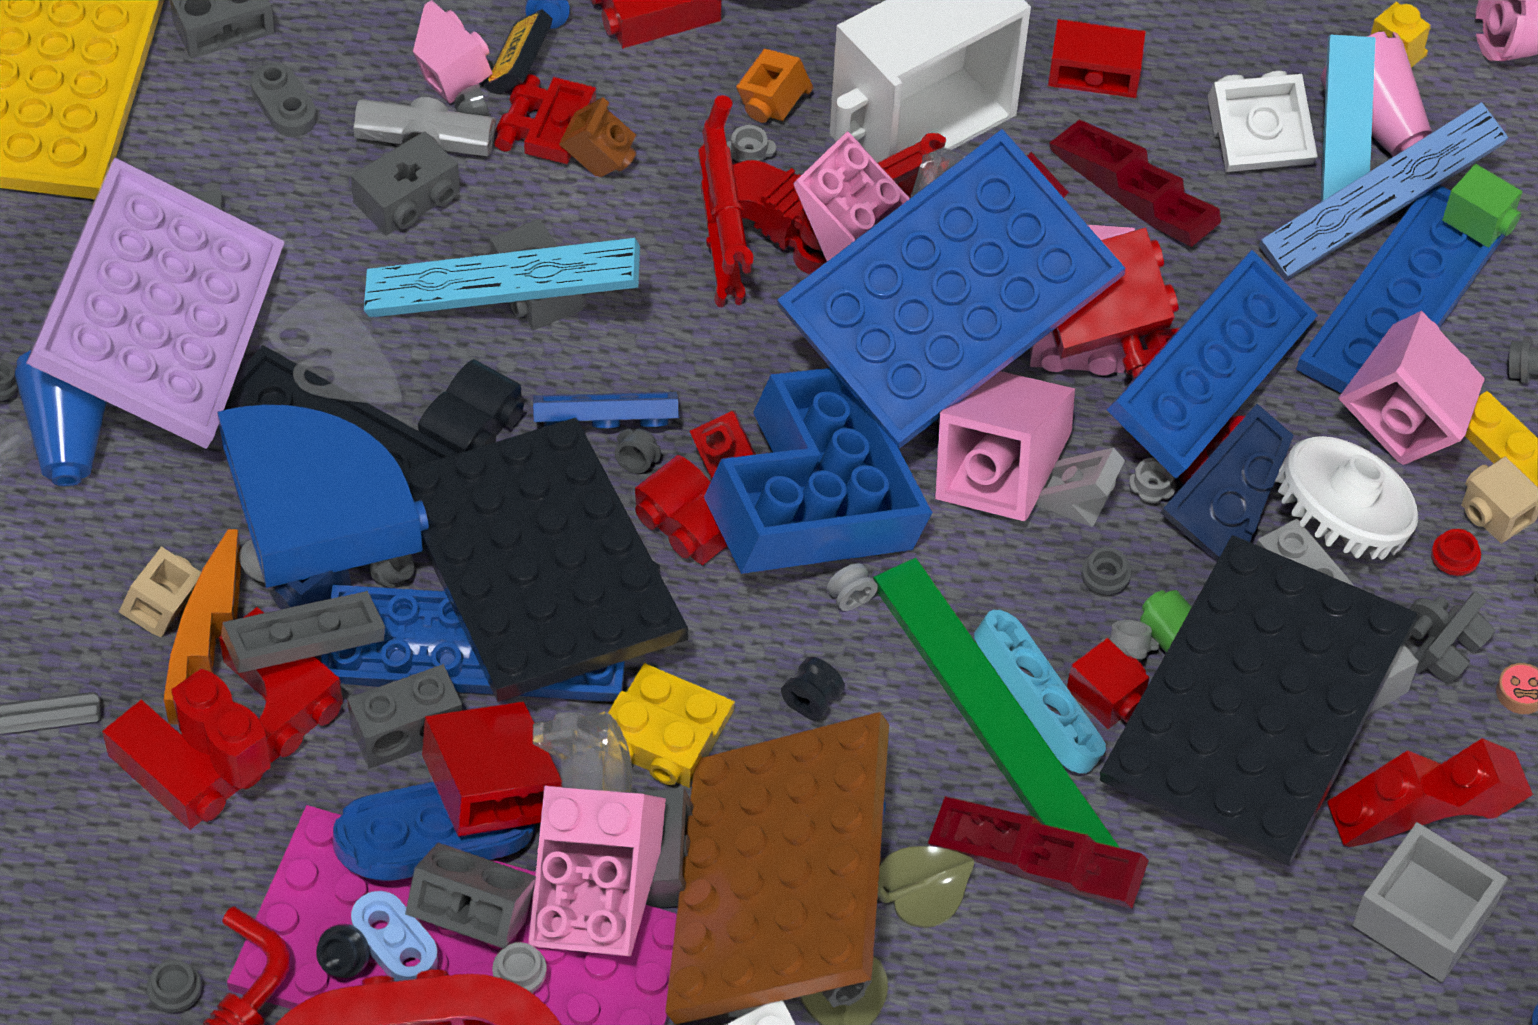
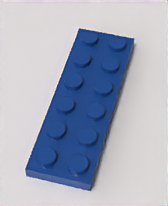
[1296,185,1505,393]
[1106,250,1318,479]

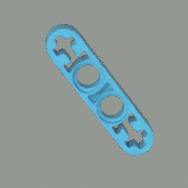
[974,610,1106,774]

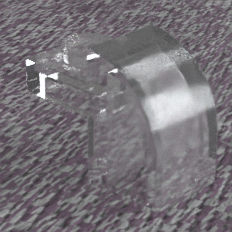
[533,711,632,793]

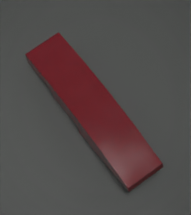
[1049,119,1221,247]
[927,796,1149,909]

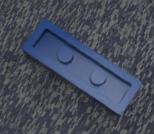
[533,392,679,428]

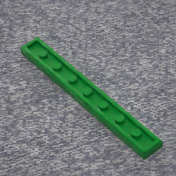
[873,557,1120,848]

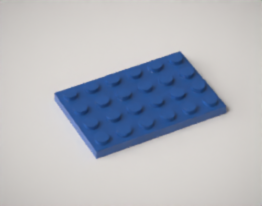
[777,129,1126,449]

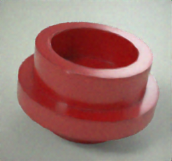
[1431,529,1481,576]

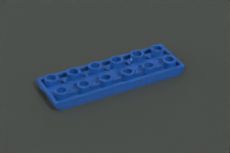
[321,585,625,701]

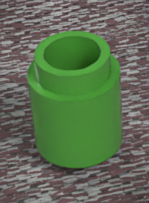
[1140,590,1192,652]

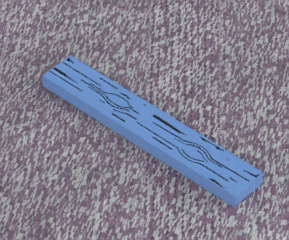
[1259,102,1509,281]

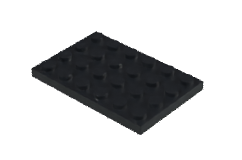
[402,417,688,702]
[1100,535,1418,866]

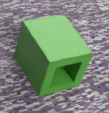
[1442,164,1523,248]

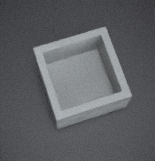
[1352,822,1508,983]

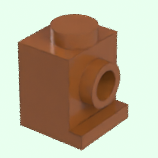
[559,97,636,178]

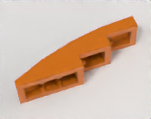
[163,529,241,724]

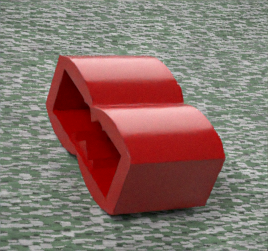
[635,455,727,565]
[171,668,271,789]

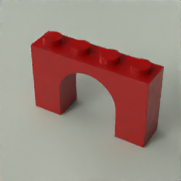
[102,607,343,830]

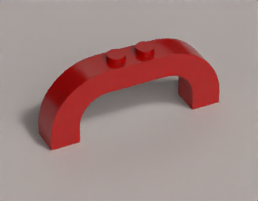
[275,969,561,1025]

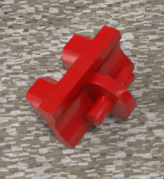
[689,410,756,478]

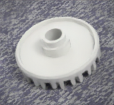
[1275,436,1418,560]

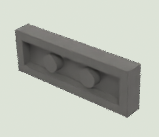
[221,591,386,673]

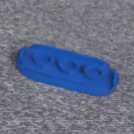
[332,782,536,881]

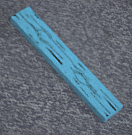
[364,238,640,317]

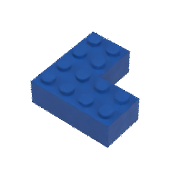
[704,368,932,574]

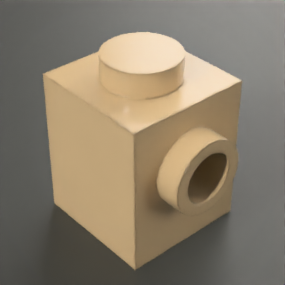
[1461,456,1538,544]

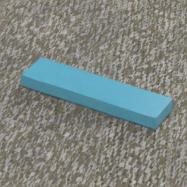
[1321,35,1376,202]

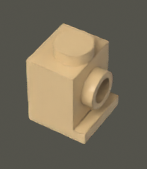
[119,546,201,637]

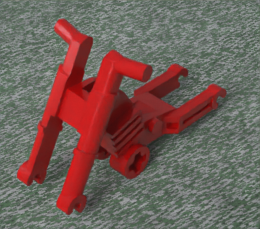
[698,95,947,307]

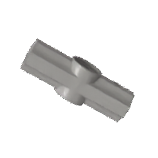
[353,97,496,156]

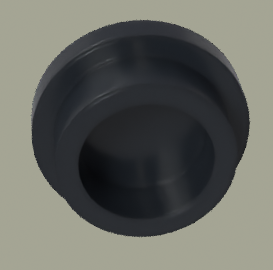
[316,924,370,978]

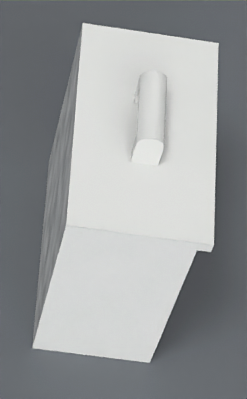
[829,0,1031,163]

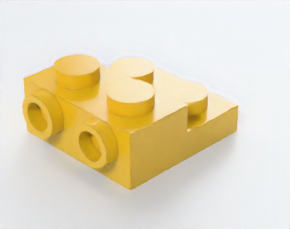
[598,663,735,788]

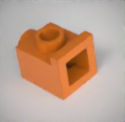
[736,48,814,123]

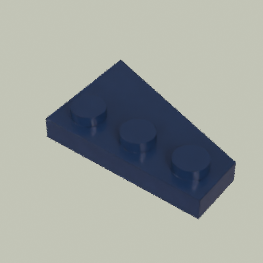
[1160,404,1294,562]

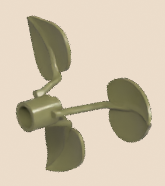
[800,846,974,1025]

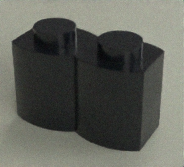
[418,359,524,453]

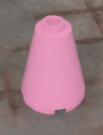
[1476,0,1538,62]
[1320,32,1432,157]

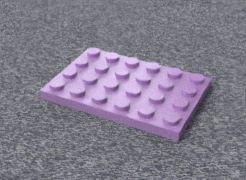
[26,157,285,449]

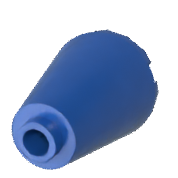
[15,350,107,486]

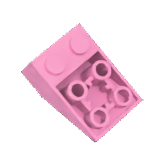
[793,131,910,261]
[528,786,666,956]

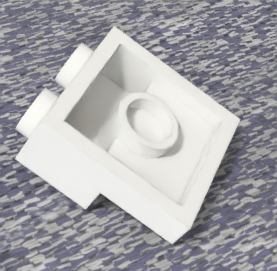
[1207,71,1317,172]

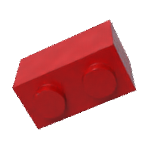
[1048,19,1146,98]

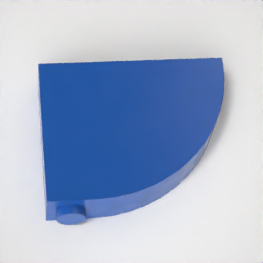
[217,405,429,588]

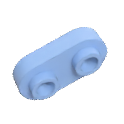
[351,891,438,981]

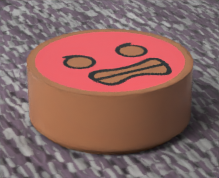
[1496,663,1538,714]

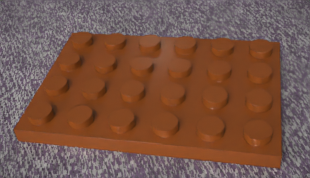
[665,712,889,1025]

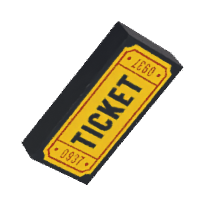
[484,9,553,95]

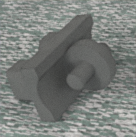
[1409,591,1496,684]

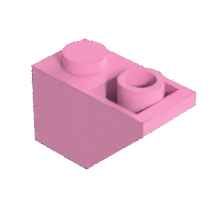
[413,0,492,104]

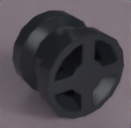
[781,657,845,721]

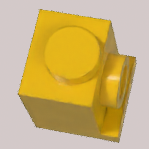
[1370,1,1431,68]

